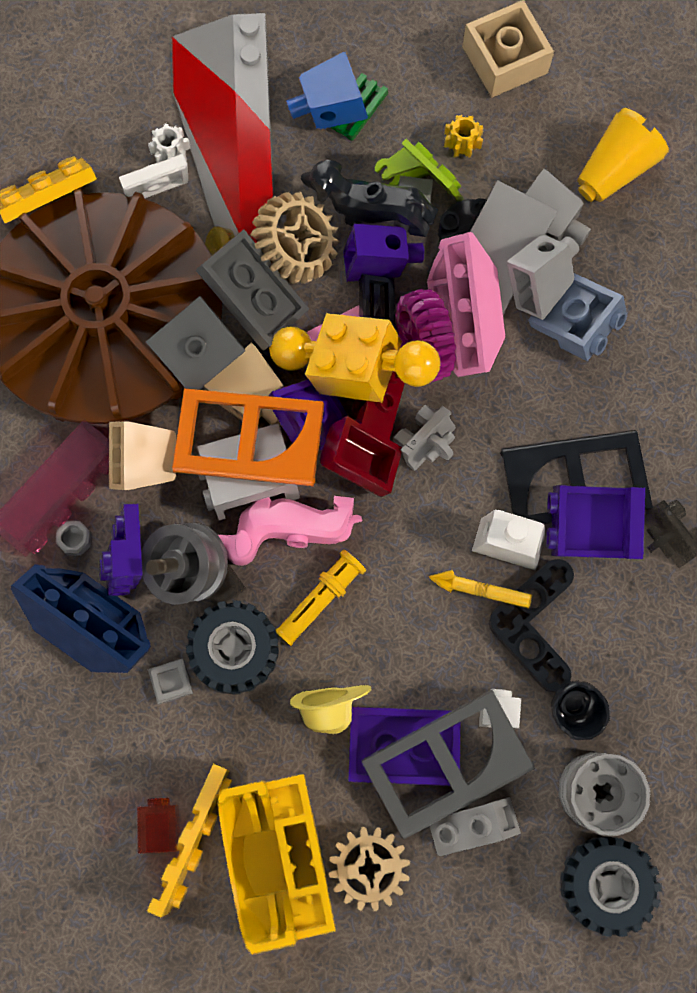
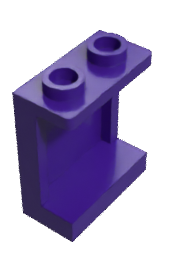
[546,485,645,559]

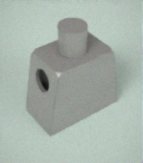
[526,168,591,246]
[507,235,579,320]

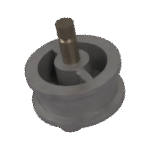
[141,523,228,605]

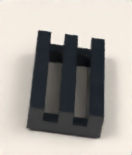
[359,274,395,328]

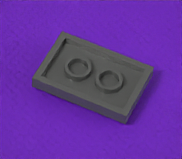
[196,229,309,351]

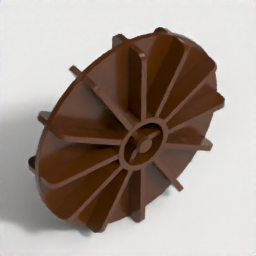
[0,189,223,424]

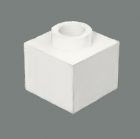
[479,689,521,730]

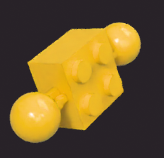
[269,313,440,403]

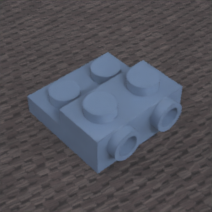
[528,273,627,361]

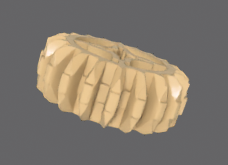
[250,192,340,284]

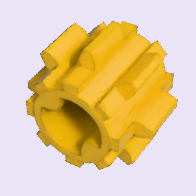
[444,115,484,158]

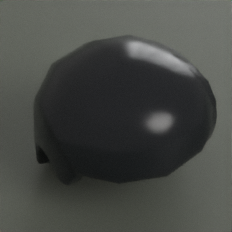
[551,680,610,740]

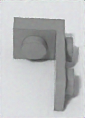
[430,797,521,856]

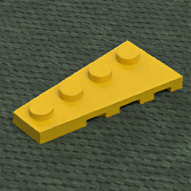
[147,764,232,917]

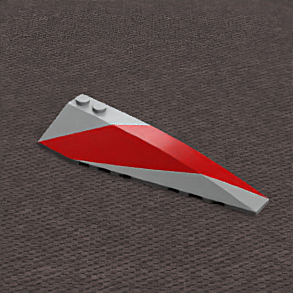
[172,13,274,248]

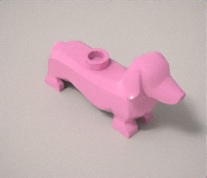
[218,496,362,566]

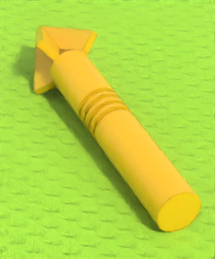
[428,570,532,608]

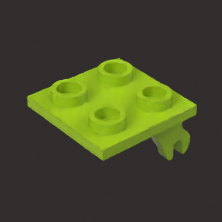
[375,139,464,202]

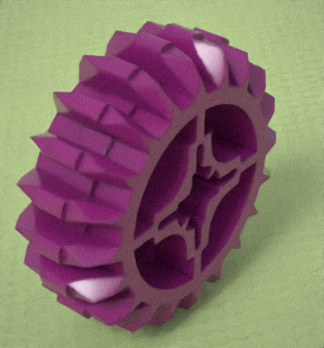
[395,289,456,382]

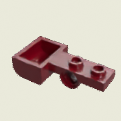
[320,371,405,497]

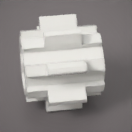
[148,124,190,163]

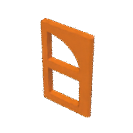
[172,388,324,486]

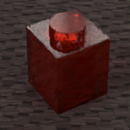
[137,798,180,854]

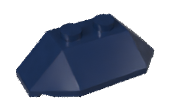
[11,564,151,673]

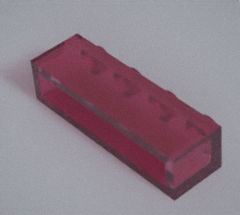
[0,419,109,557]

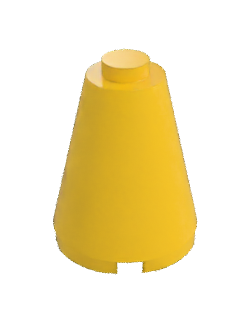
[577,108,669,202]

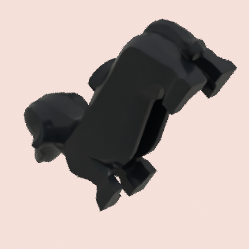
[301,160,438,237]

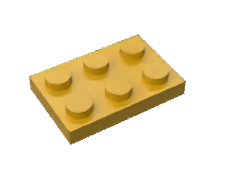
[0,156,97,223]

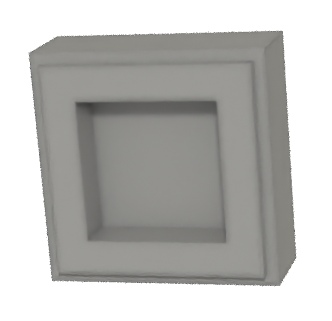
[148,659,193,705]

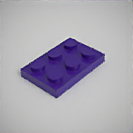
[348,707,460,786]

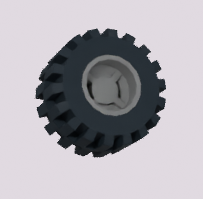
[186,600,279,695]
[560,837,662,937]

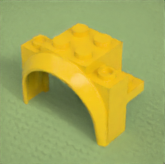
[218,774,336,954]

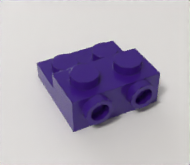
[99,504,143,596]

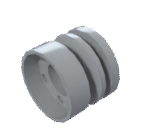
[559,752,650,836]

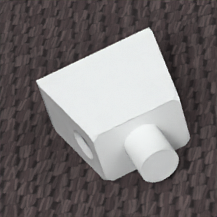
[472,510,545,571]

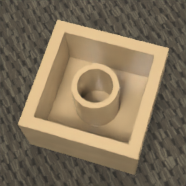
[462,0,554,98]

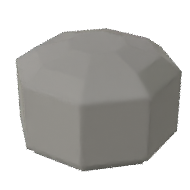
[56,521,92,556]

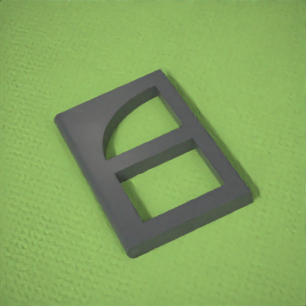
[362,690,535,839]

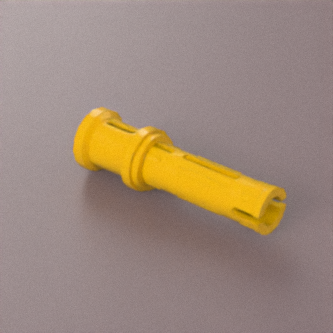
[275,549,366,646]

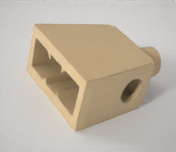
[204,342,284,426]
[109,422,192,490]

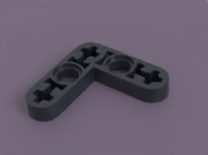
[489,559,574,693]

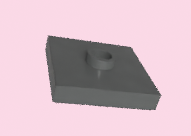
[146,296,246,390]

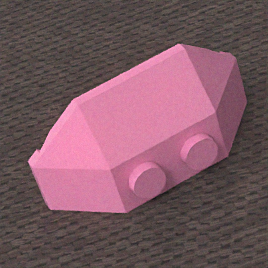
[427,232,505,377]

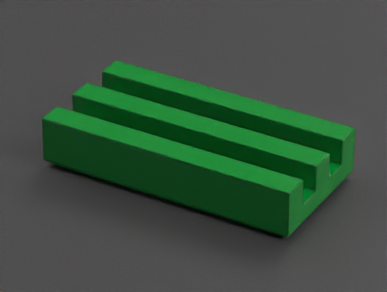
[330,73,388,141]

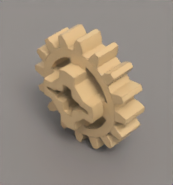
[329,827,410,911]

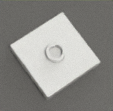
[119,154,189,198]

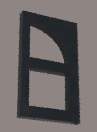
[500,430,653,524]

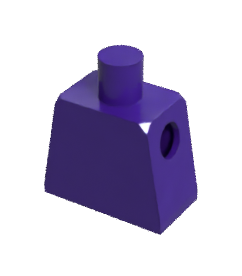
[343,224,424,282]

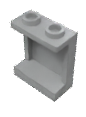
[197,423,300,520]

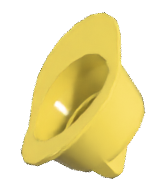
[290,685,371,734]

